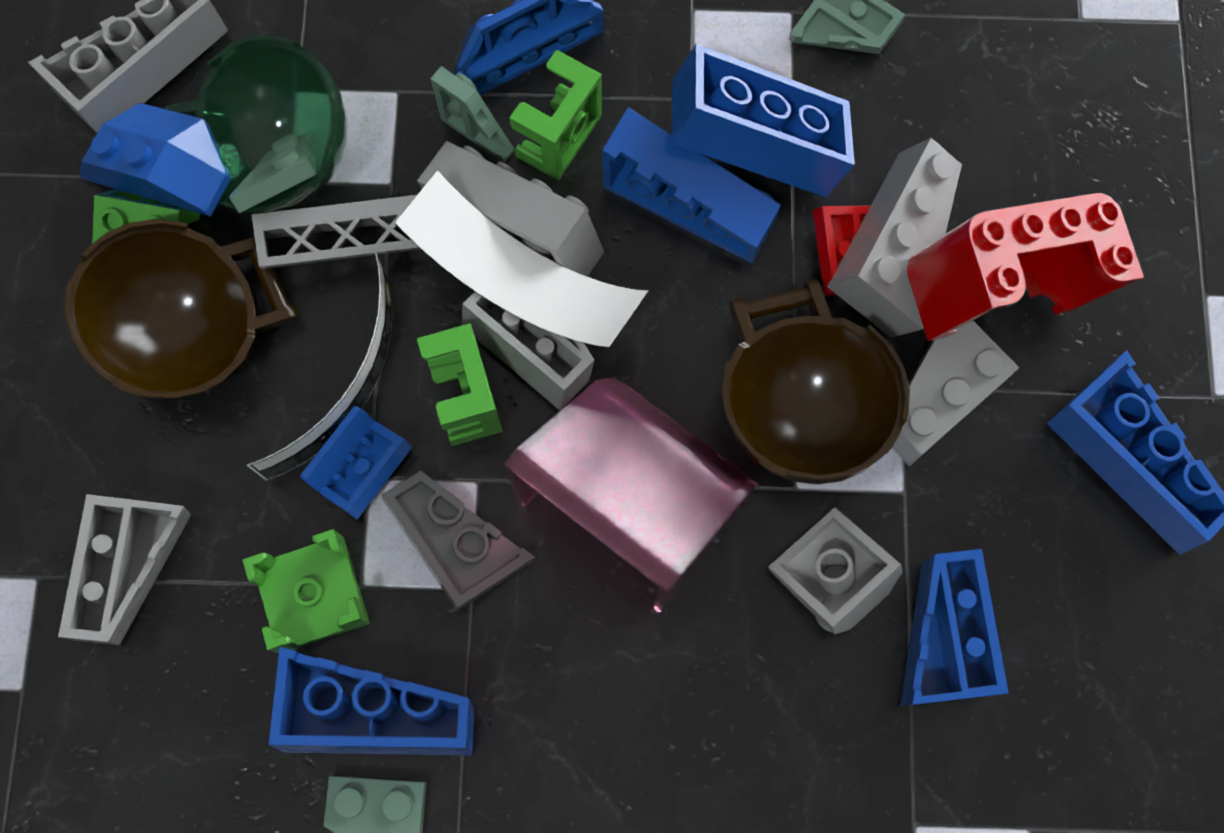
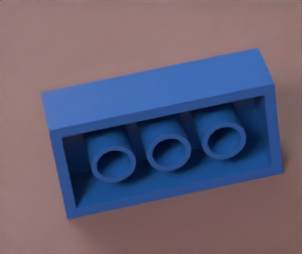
[671,44,855,197]

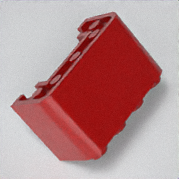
[907,193,1144,341]

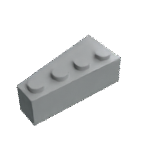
[28,0,229,133]
[827,138,962,338]
[417,141,605,277]

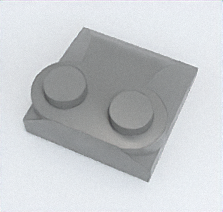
[768,508,903,634]

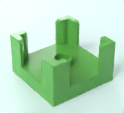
[509,49,602,181]
[417,323,503,446]
[242,529,370,653]

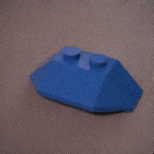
[453,0,604,96]
[79,103,231,216]

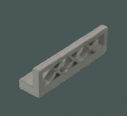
[252,195,421,269]

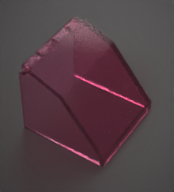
[504,377,758,612]

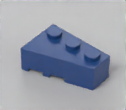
[900,549,1009,707]

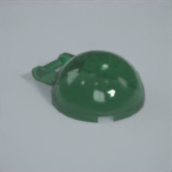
[165,35,348,213]

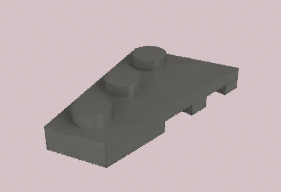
[382,471,535,611]

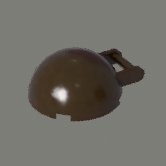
[65,219,300,399]
[722,279,910,485]

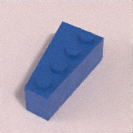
[602,107,781,264]
[1047,350,1224,555]
[269,647,475,756]

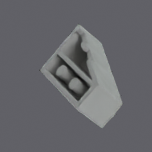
[462,291,594,410]
[892,320,1019,467]
[58,494,192,645]

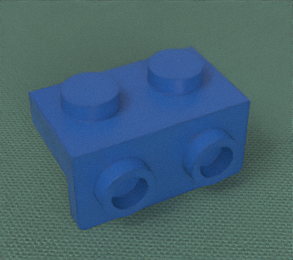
[300,406,412,519]

